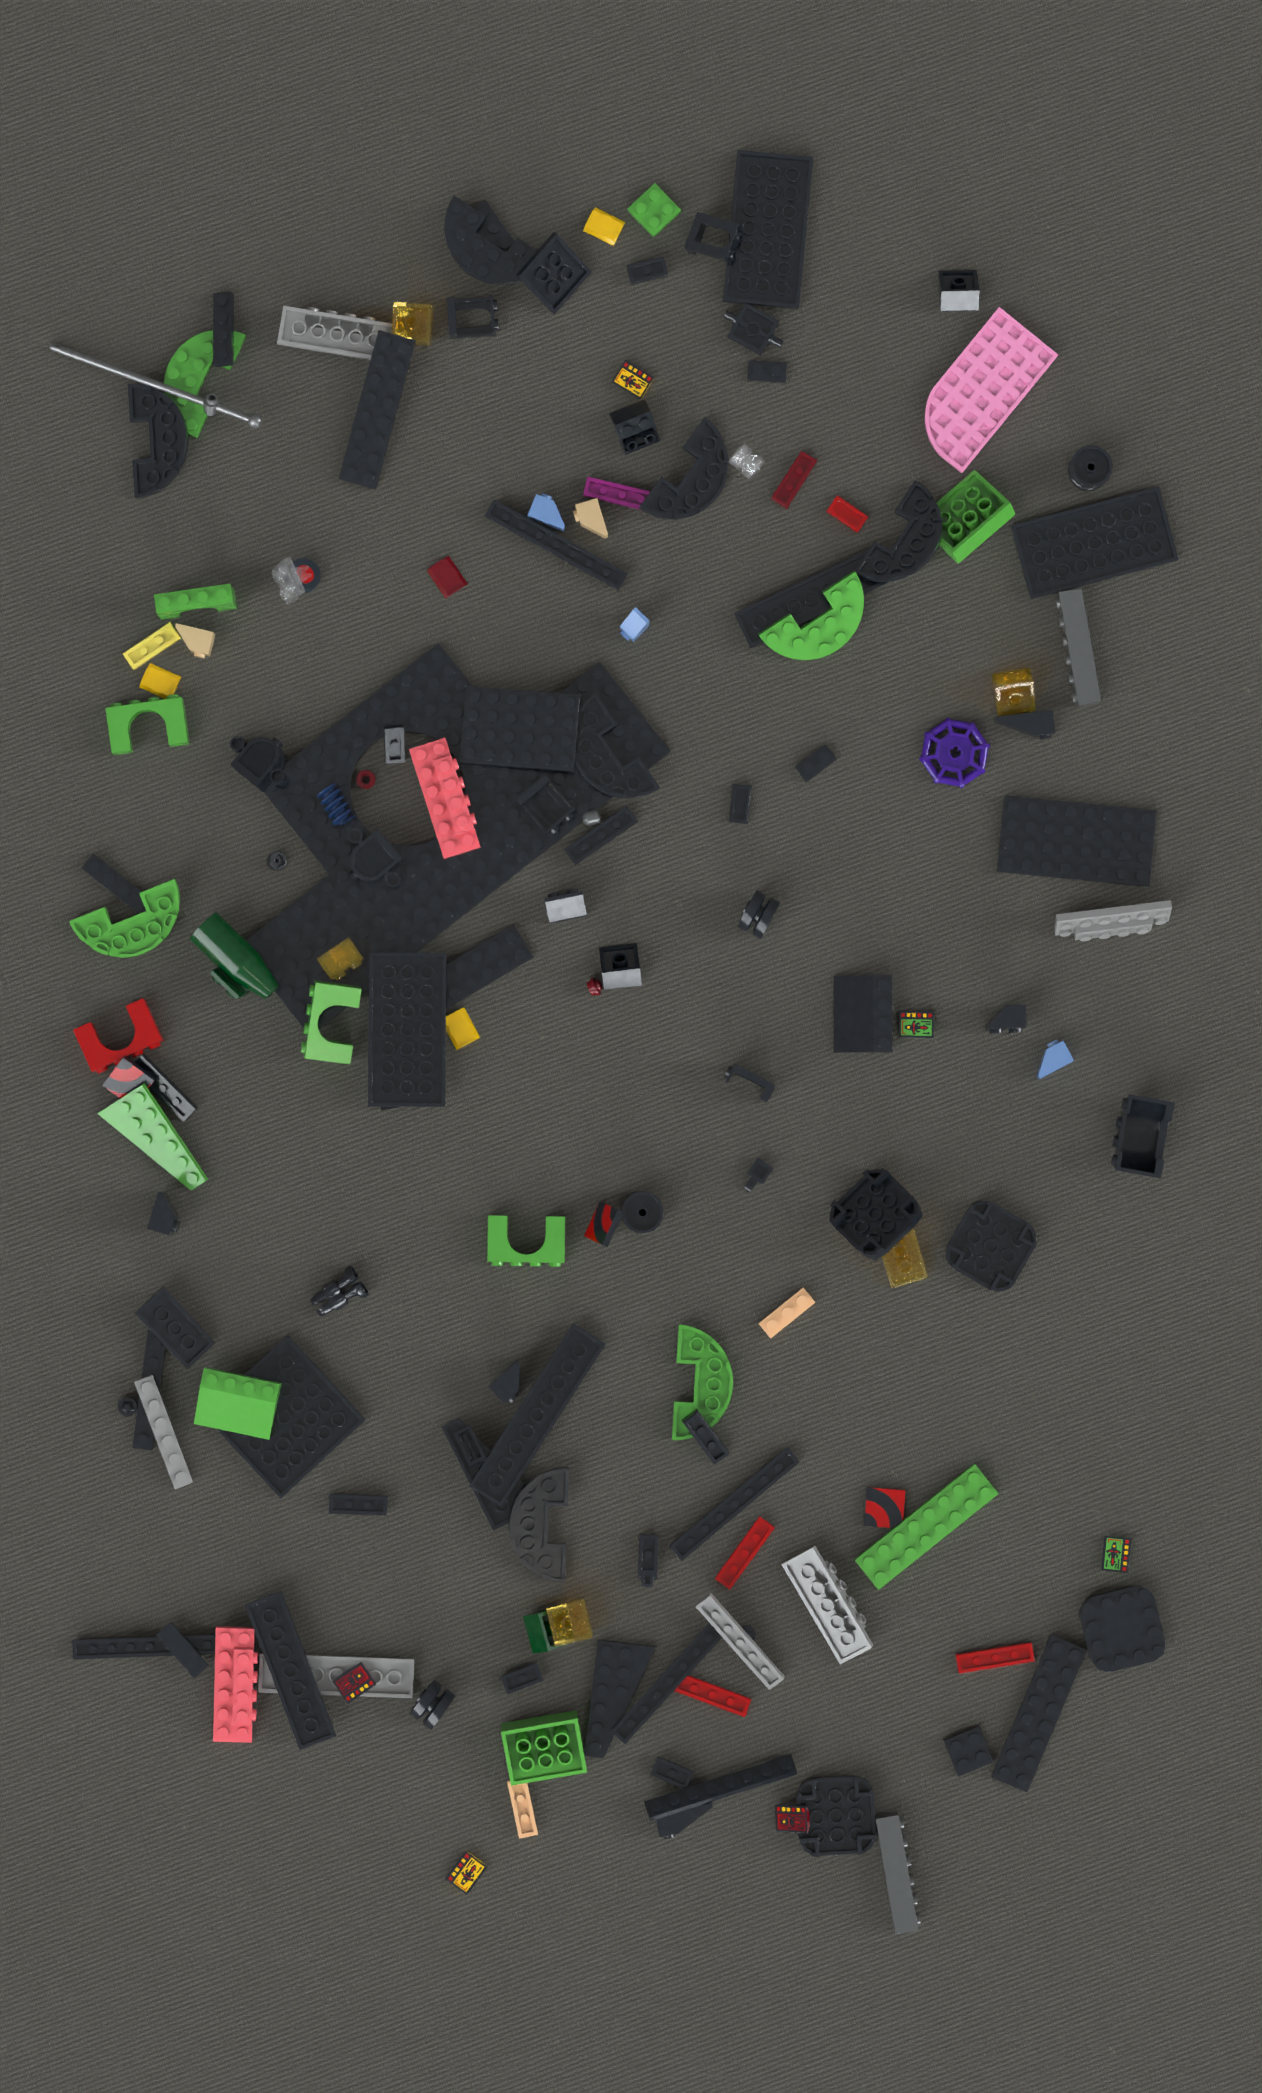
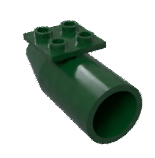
[190,912,279,1000]

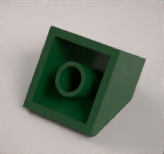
[523,1604,575,1654]

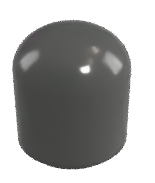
[582,808,601,826]

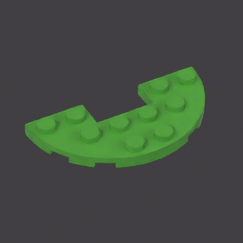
[164,330,246,439]
[758,571,864,660]
[69,879,180,958]
[672,1324,733,1440]

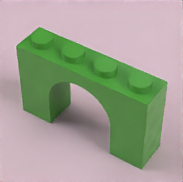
[154,584,237,620]
[105,695,190,755]
[301,980,362,1064]
[487,1215,565,1267]

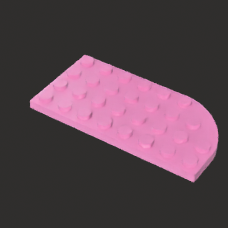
[925,307,1058,473]

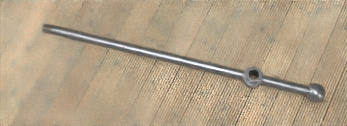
[49,343,262,428]

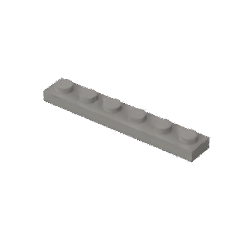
[134,1374,193,1489]
[695,1592,784,1690]

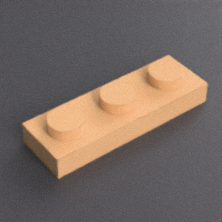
[758,1288,815,1339]
[507,1780,538,1839]

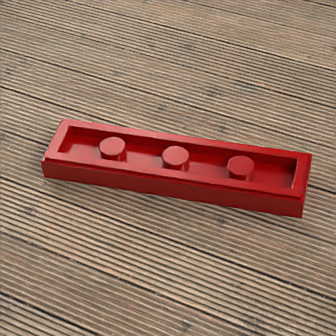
[714,1516,775,1590]
[955,1642,1035,1674]
[674,1675,751,1717]

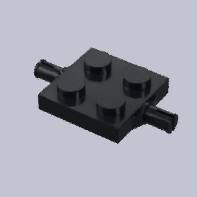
[723,303,784,356]

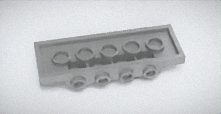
[277,306,397,360]
[1054,900,1172,941]
[781,1546,874,1664]

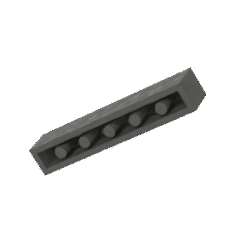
[1055,588,1101,707]
[875,1812,921,1934]

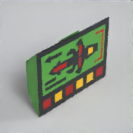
[899,1011,934,1038]
[1101,1536,1132,1573]

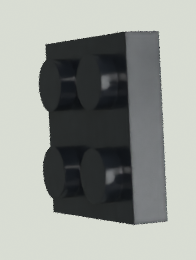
[943,1725,994,1777]

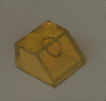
[391,302,434,346]
[992,668,1036,716]
[317,938,364,981]
[546,1598,594,1646]

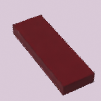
[771,450,818,509]

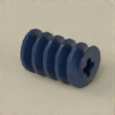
[317,783,356,826]

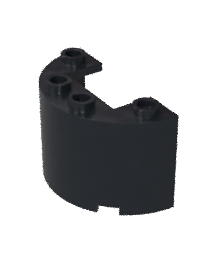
[1111,1094,1175,1178]

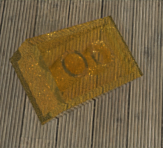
[882,1228,928,1289]

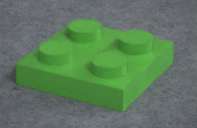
[627,183,681,238]

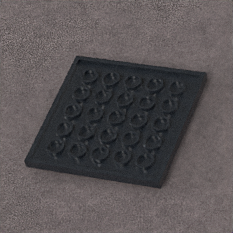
[217,1335,366,1499]

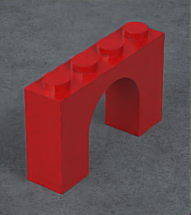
[73,998,164,1074]

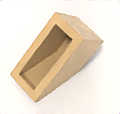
[573,498,608,539]
[175,623,215,659]

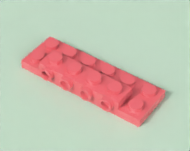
[409,738,481,859]
[213,1626,258,1743]

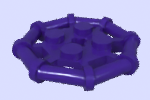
[919,717,990,788]

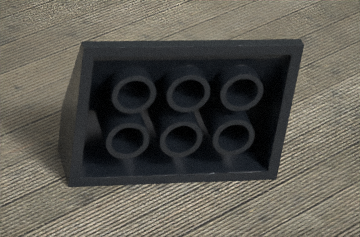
[834,975,893,1053]

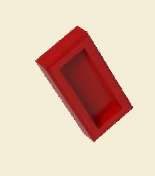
[826,495,868,533]

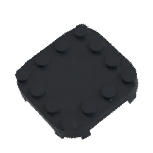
[829,1168,923,1261]
[945,1201,1037,1292]
[1079,1585,1165,1672]
[796,1775,876,1857]

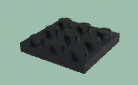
[516,232,592,314]

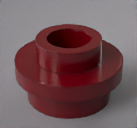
[356,770,376,789]
[587,977,603,996]

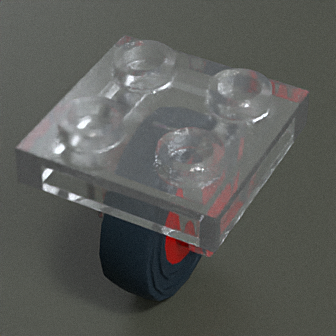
[272,557,321,605]

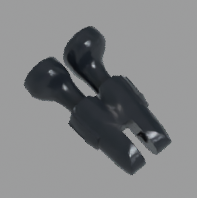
[310,1265,369,1316]

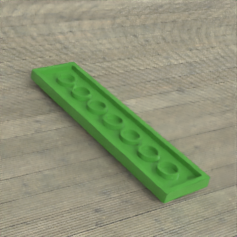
[854,1463,998,1590]

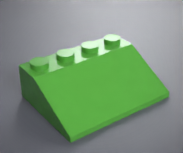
[937,470,1015,564]
[194,1367,282,1440]
[501,1710,587,1786]

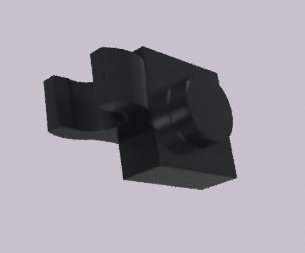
[744,1158,773,1193]

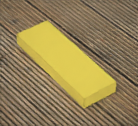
[123,622,181,670]

